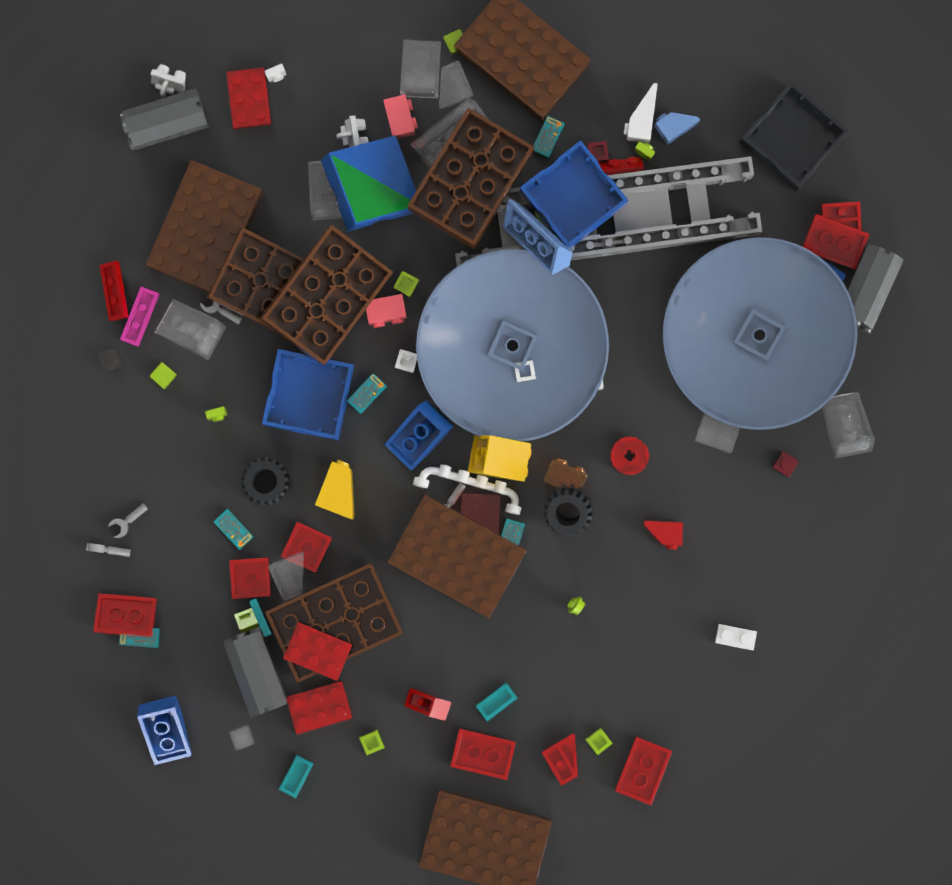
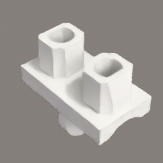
[151,64,186,97]
[336,116,368,147]

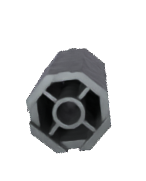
[120,88,209,150]
[847,244,903,334]
[223,627,288,718]

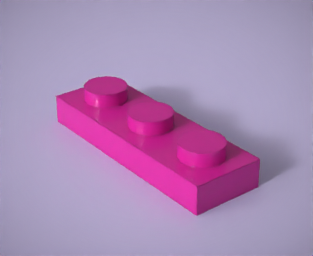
[120,287,160,347]

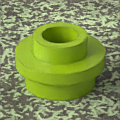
[568,596,585,615]

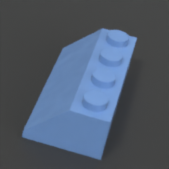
[502,199,572,275]

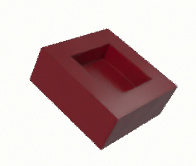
[587,141,609,162]
[772,451,799,478]

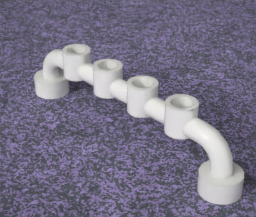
[413,464,522,515]

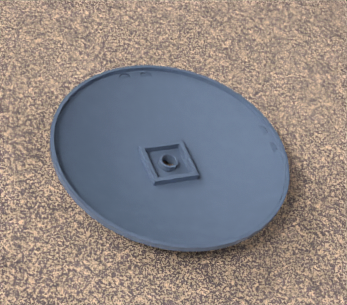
[663,237,858,430]
[416,249,609,442]

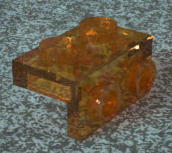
[543,458,588,489]

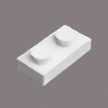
[715,624,757,650]

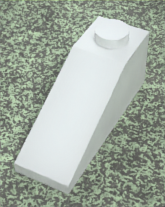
[624,83,657,143]

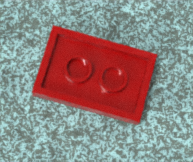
[226,67,271,129]
[802,213,870,269]
[93,593,157,637]
[283,622,353,681]
[286,681,353,735]
[450,728,516,780]
[615,736,672,805]

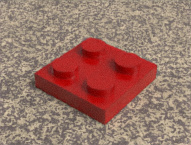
[281,522,332,573]
[229,558,271,599]

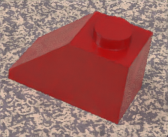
[643,521,683,550]
[404,688,451,721]

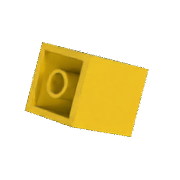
[468,435,531,482]
[315,460,355,520]

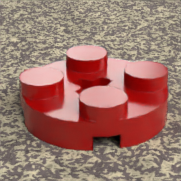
[610,437,649,475]

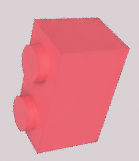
[383,94,418,139]
[366,294,407,328]

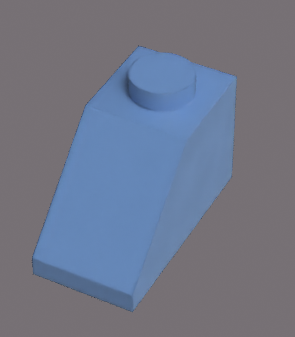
[654,112,700,145]

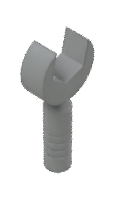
[200,302,242,325]
[445,483,466,508]
[108,503,148,538]
[86,543,131,557]

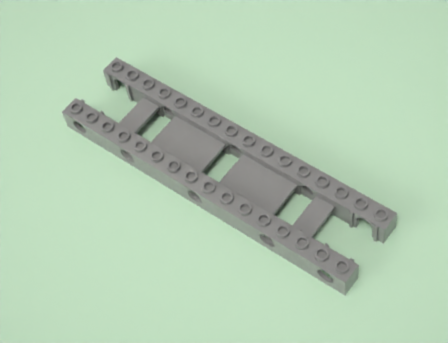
[455,156,762,267]

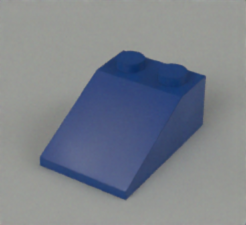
[384,400,454,471]
[137,696,192,765]

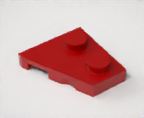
[821,201,862,230]
[542,733,578,786]

